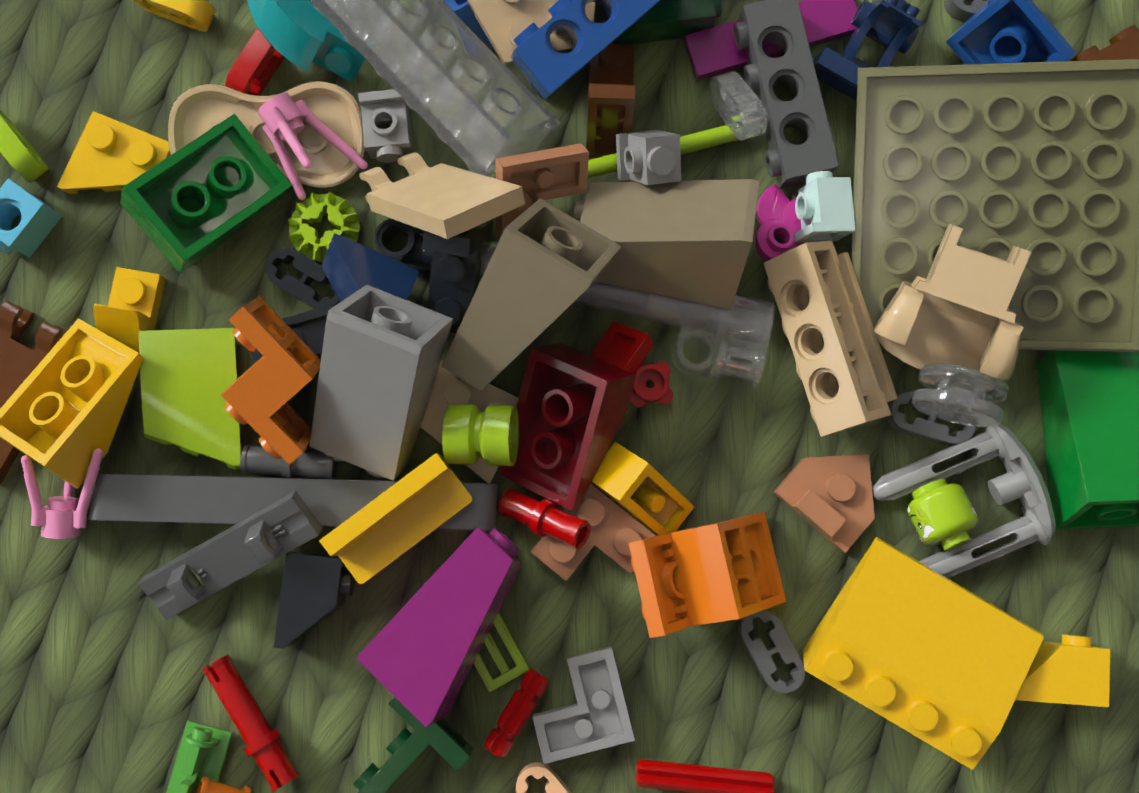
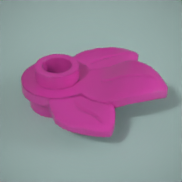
[755,185,807,261]

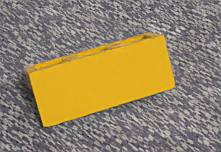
[319,453,473,584]

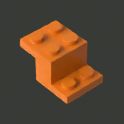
[221,296,321,465]
[628,512,786,638]

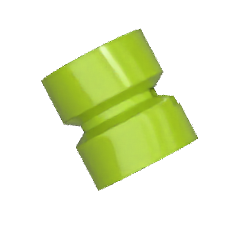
[442,404,519,466]

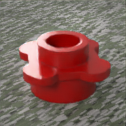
[629,361,674,408]

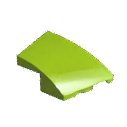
[139,328,241,470]

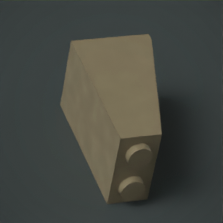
[573,179,759,310]
[441,199,621,391]

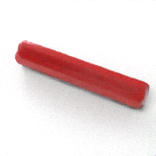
[635,759,775,793]

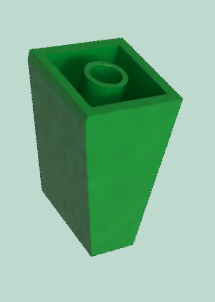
[1037,350,1139,530]

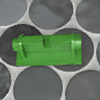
[166,720,233,793]

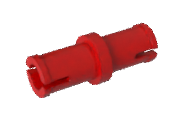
[498,488,591,549]

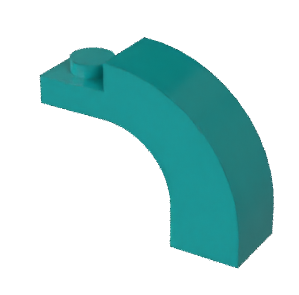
[247,0,373,83]

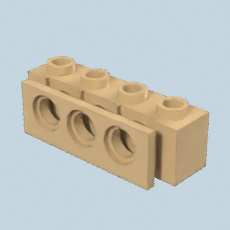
[763,240,898,437]

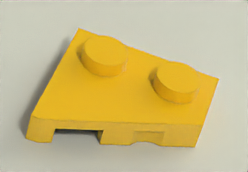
[57,111,171,194]

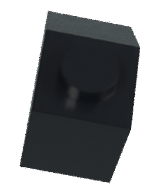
[273,552,355,649]

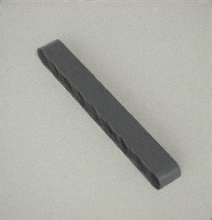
[88,474,498,530]

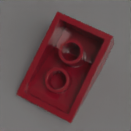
[499,343,636,511]

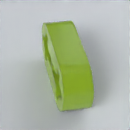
[0,109,49,183]

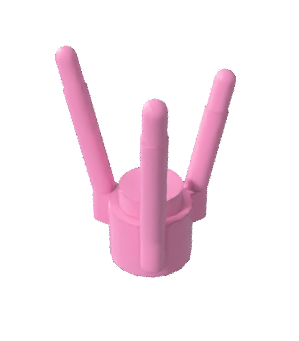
[257,92,368,200]
[21,449,103,539]

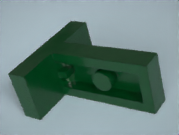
[353,697,474,793]

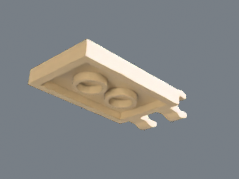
[359,152,525,239]

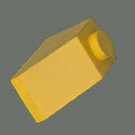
[592,442,694,535]
[1015,634,1110,707]

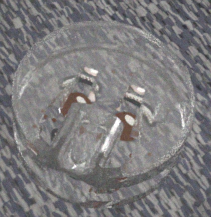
[912,364,1009,427]

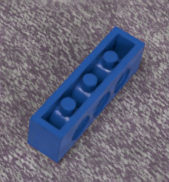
[510,0,661,100]

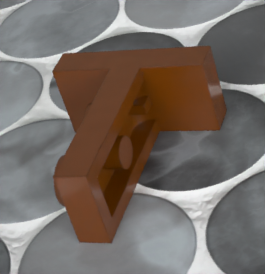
[586,44,635,159]

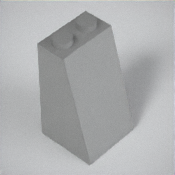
[309,285,453,481]

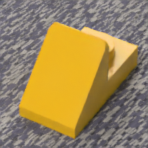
[93,267,166,353]

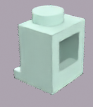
[794,171,856,243]

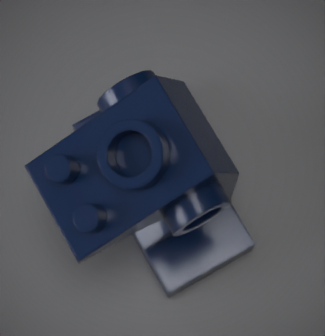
[813,0,922,101]

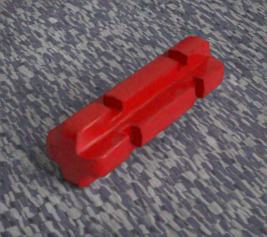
[484,668,549,758]

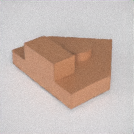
[773,454,875,553]

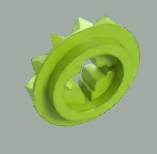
[288,192,360,263]

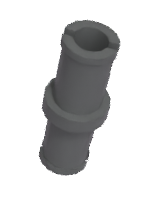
[240,444,338,480]

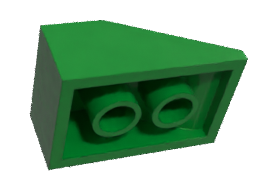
[120,113,292,274]

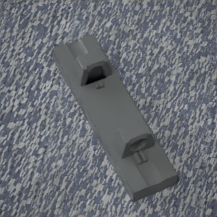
[139,491,322,620]

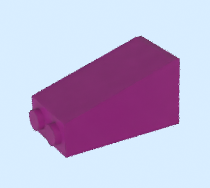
[356,527,523,728]

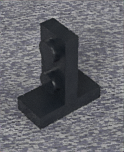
[422,218,494,333]

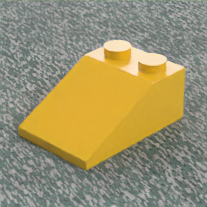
[0,318,144,489]

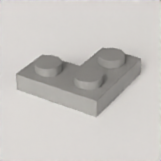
[532,646,635,764]

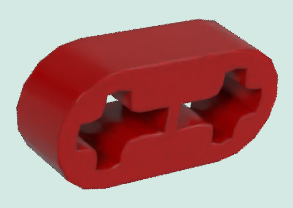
[225,28,284,96]

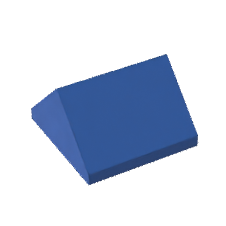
[946,0,1076,64]

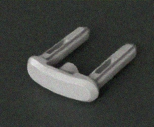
[872,423,1056,579]

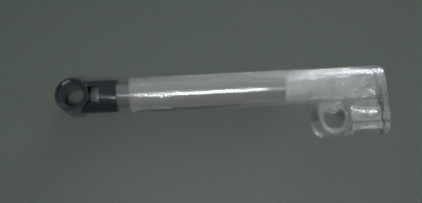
[374,218,776,389]

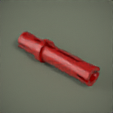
[202,654,300,792]

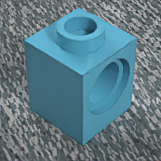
[0,178,62,257]

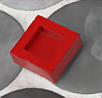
[590,322,654,374]

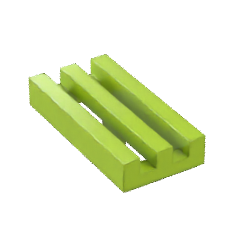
[474,612,530,693]

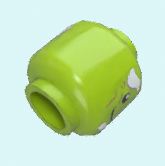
[907,479,978,551]

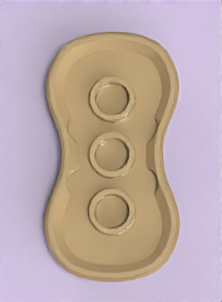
[168,81,365,188]

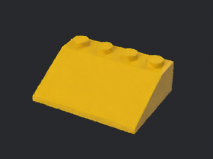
[803,537,1044,770]

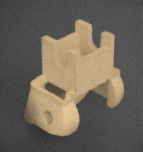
[874,224,1031,383]

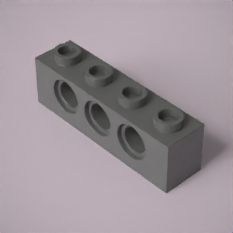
[733,0,839,188]

